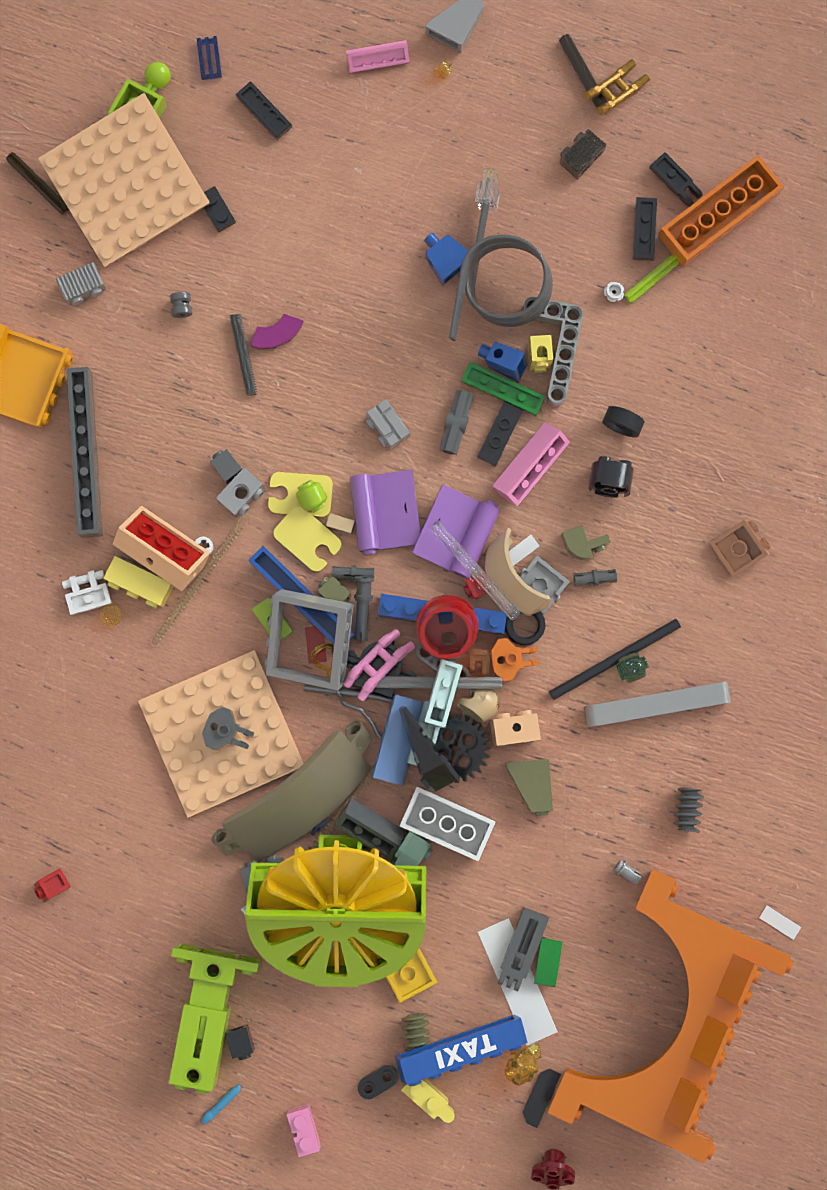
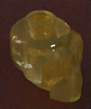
[505,1043,541,1086]

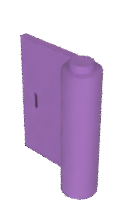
[350,469,421,556]
[411,484,500,579]

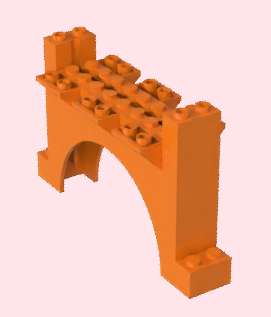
[548,869,794,1164]

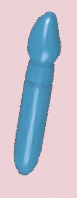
[201,1085,241,1125]

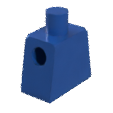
[424,233,468,286]
[478,342,528,383]

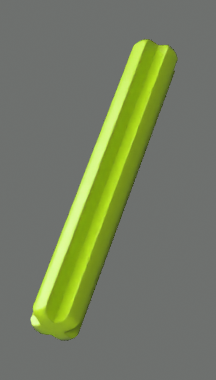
[624,254,680,304]

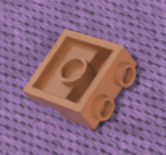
[710,518,771,578]

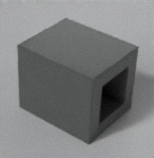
[210,449,242,485]

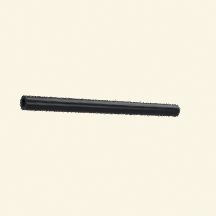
[549,619,681,700]

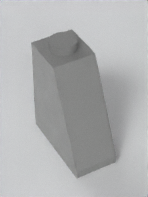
[425,0,485,53]

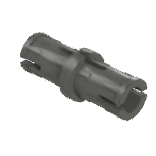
[332,565,374,582]
[573,569,617,587]

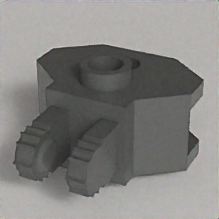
[202,707,254,750]

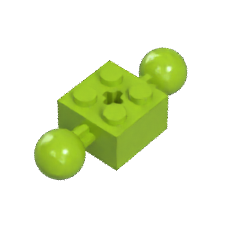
[107,62,171,118]

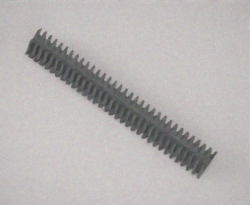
[230,314,257,396]

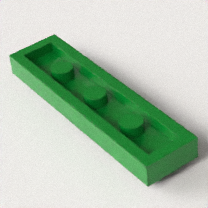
[461,362,545,416]

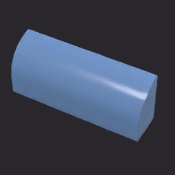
[371,695,423,786]

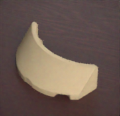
[485,528,551,616]

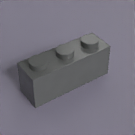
[335,798,405,859]

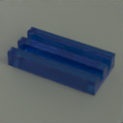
[196,36,222,80]

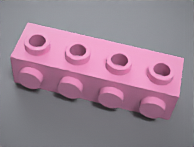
[492,422,570,506]

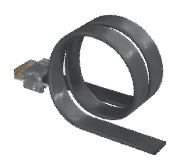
[449,168,553,341]

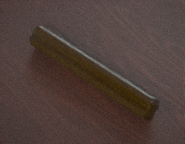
[559,34,606,108]
[6,152,69,215]

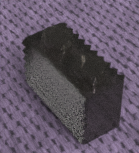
[559,129,606,180]

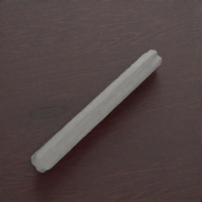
[376,676,502,689]

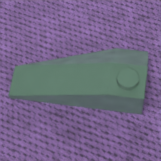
[389,831,433,866]

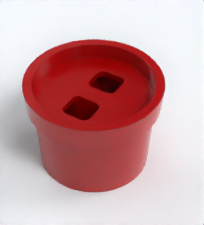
[415,595,479,659]

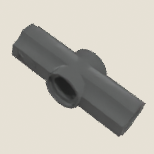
[440,390,473,455]

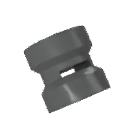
[170,292,192,318]

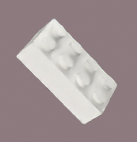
[400,787,495,861]

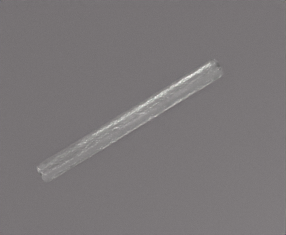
[431,521,520,621]

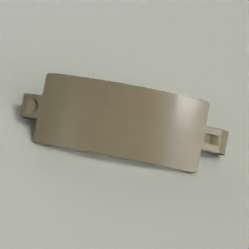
[211,721,372,860]

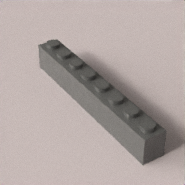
[67,367,103,538]

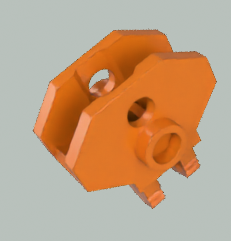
[490,638,539,682]

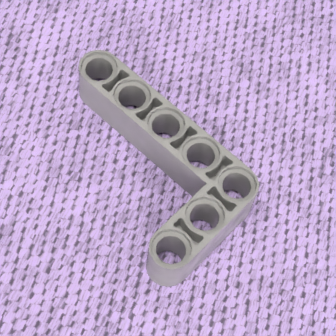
[522,297,583,407]

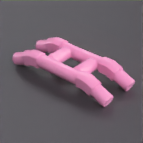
[343,629,415,701]

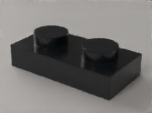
[204,186,236,233]

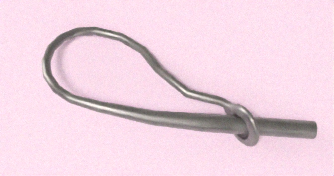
[304,684,392,740]

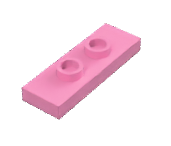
[346,40,410,73]

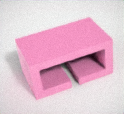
[287,1103,321,1157]

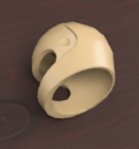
[457,689,499,724]

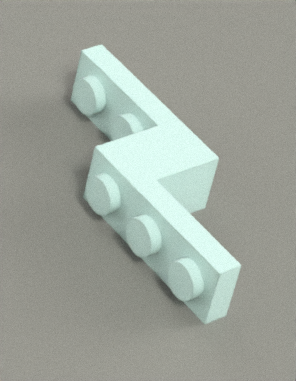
[407,659,463,766]

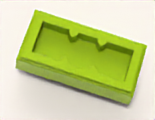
[252,597,293,641]

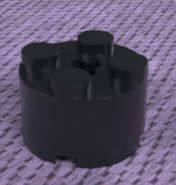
[588,456,634,498]

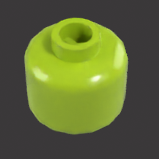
[296,480,327,513]

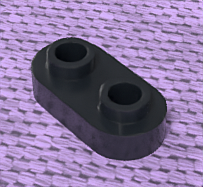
[358,1065,398,1099]

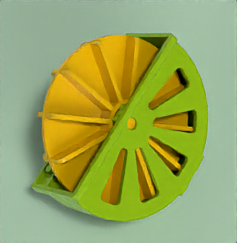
[245,835,426,987]

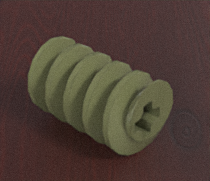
[401,1013,430,1050]

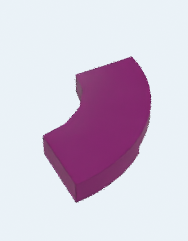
[251,314,304,349]

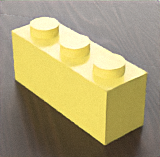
[103,556,174,609]

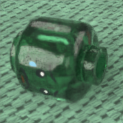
[616,652,649,683]

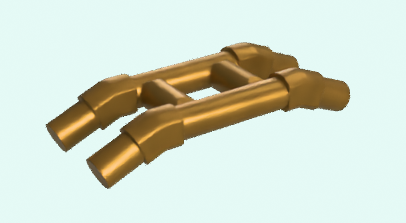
[583,59,650,115]

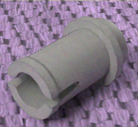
[614,860,642,885]

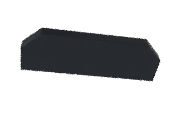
[523,1069,561,1128]

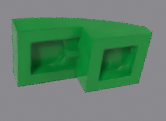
[534,938,563,988]

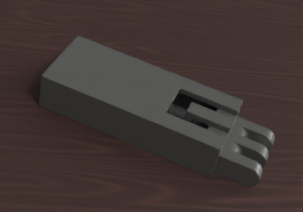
[498,907,549,992]

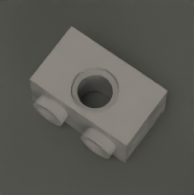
[216,467,264,518]

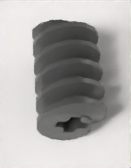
[673,787,704,833]

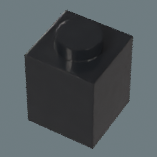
[225,1024,255,1061]

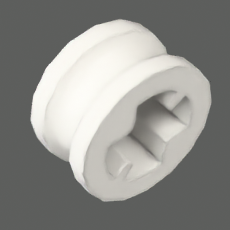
[195,537,214,554]

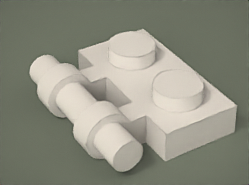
[62,570,112,615]

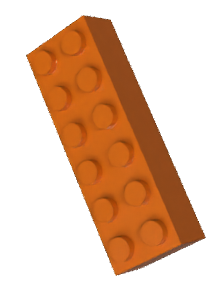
[658,155,784,268]

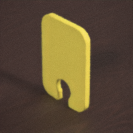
[268,472,333,517]
[274,506,342,572]

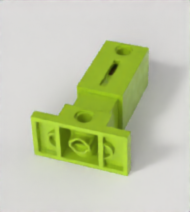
[169,943,262,1094]

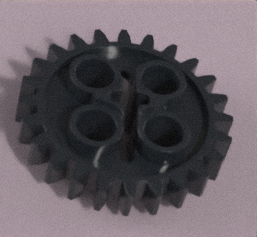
[435,714,491,783]

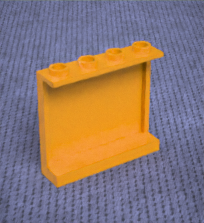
[0,324,73,430]

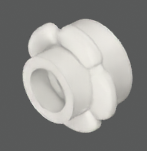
[604,282,624,302]

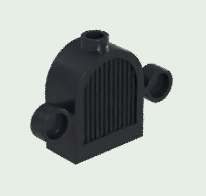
[346,641,417,698]

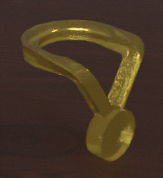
[310,642,334,677]

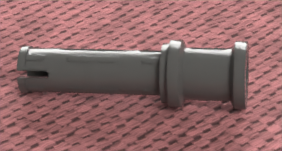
[354,576,374,641]

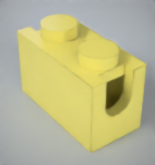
[527,335,553,373]

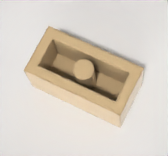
[326,513,355,535]

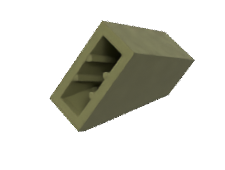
[505,759,553,816]

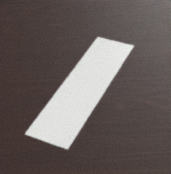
[478,918,558,1046]

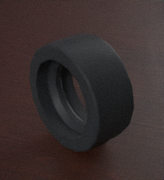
[602,406,645,438]
[505,609,546,646]

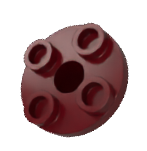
[531,1149,575,1190]

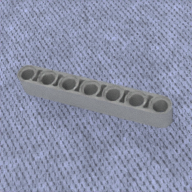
[584,682,731,728]

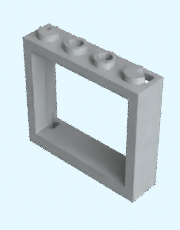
[264,589,354,691]

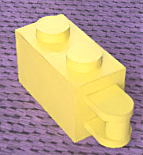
[401,1079,455,1123]

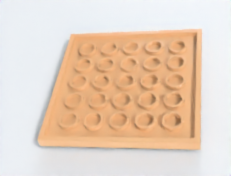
[38,93,210,268]
[138,650,304,818]

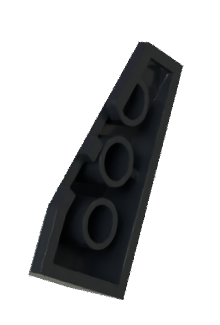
[399,706,460,792]

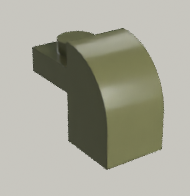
[561,525,610,560]

